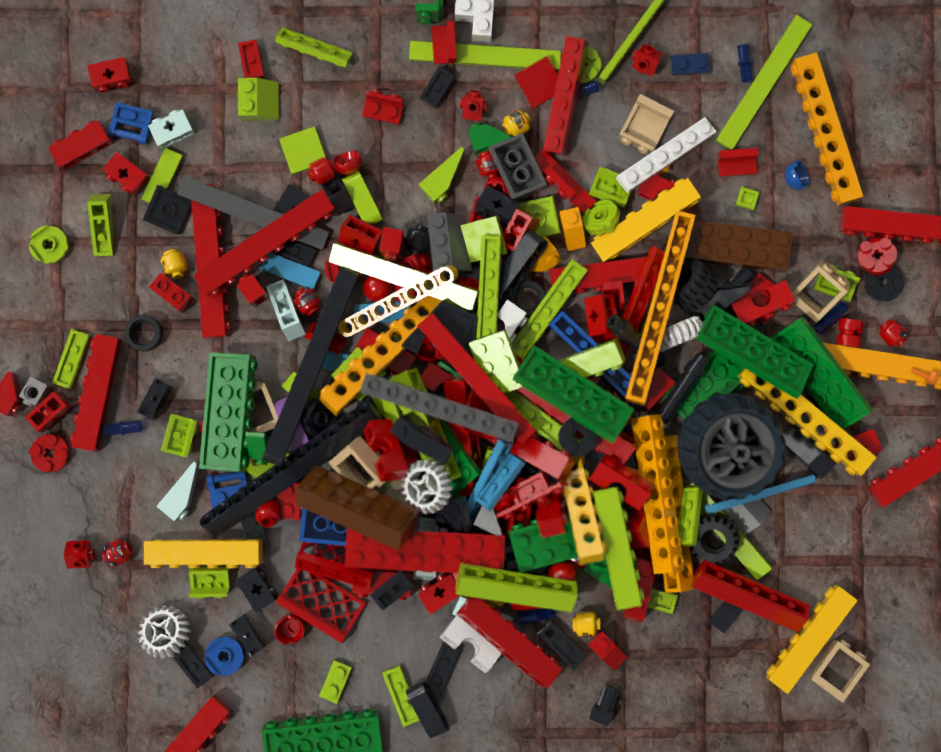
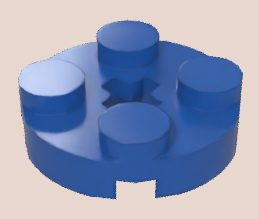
[205,636,245,676]

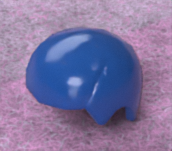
[784,160,809,191]

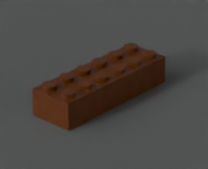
[684,220,793,273]
[295,465,420,551]

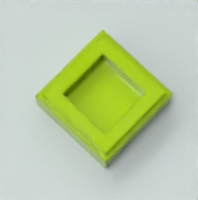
[735,186,760,211]

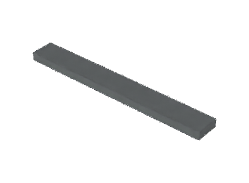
[177,176,329,250]

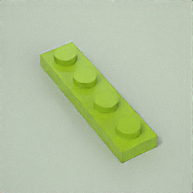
[275,27,353,68]

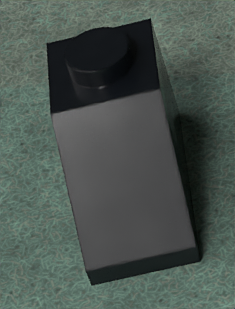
[322,173,355,216]

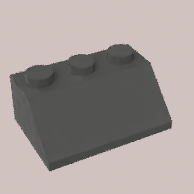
[488,133,547,200]
[427,212,472,275]

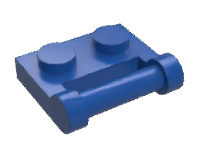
[108,102,154,145]
[206,472,248,509]

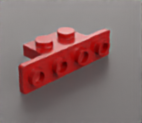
[534,149,596,214]
[496,472,569,520]

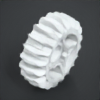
[659,316,703,351]
[400,460,454,514]
[138,605,191,659]

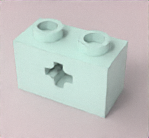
[148,109,195,150]

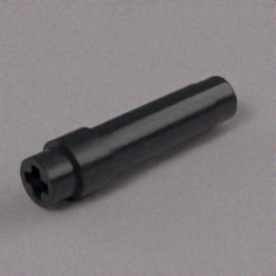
[606,314,666,368]
[656,353,710,425]

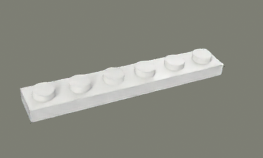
[616,117,717,193]

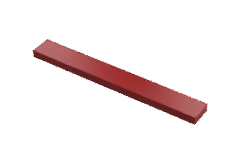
[417,313,536,444]

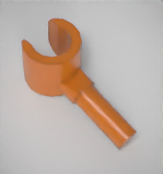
[911,368,940,384]

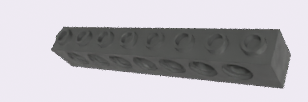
[360,373,518,442]

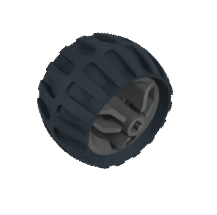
[677,393,786,500]

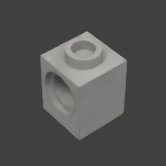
[19,376,52,408]

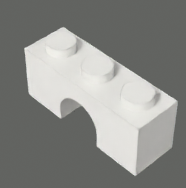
[498,300,528,343]
[439,616,502,673]

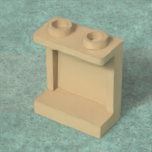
[618,94,674,155]

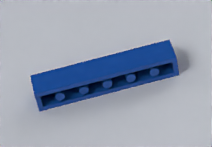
[548,311,635,406]

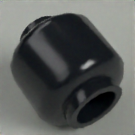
[404,224,430,253]

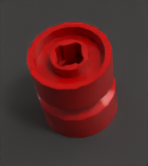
[835,318,864,349]

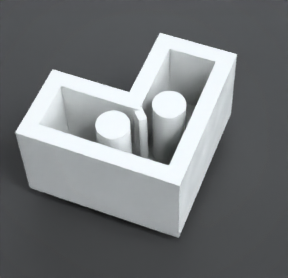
[455,0,494,42]

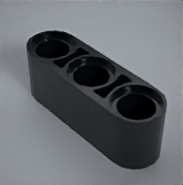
[406,681,449,738]

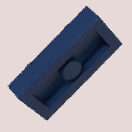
[670,53,710,76]

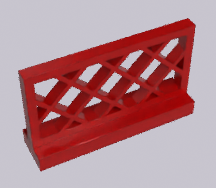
[295,542,376,590]
[275,568,366,644]

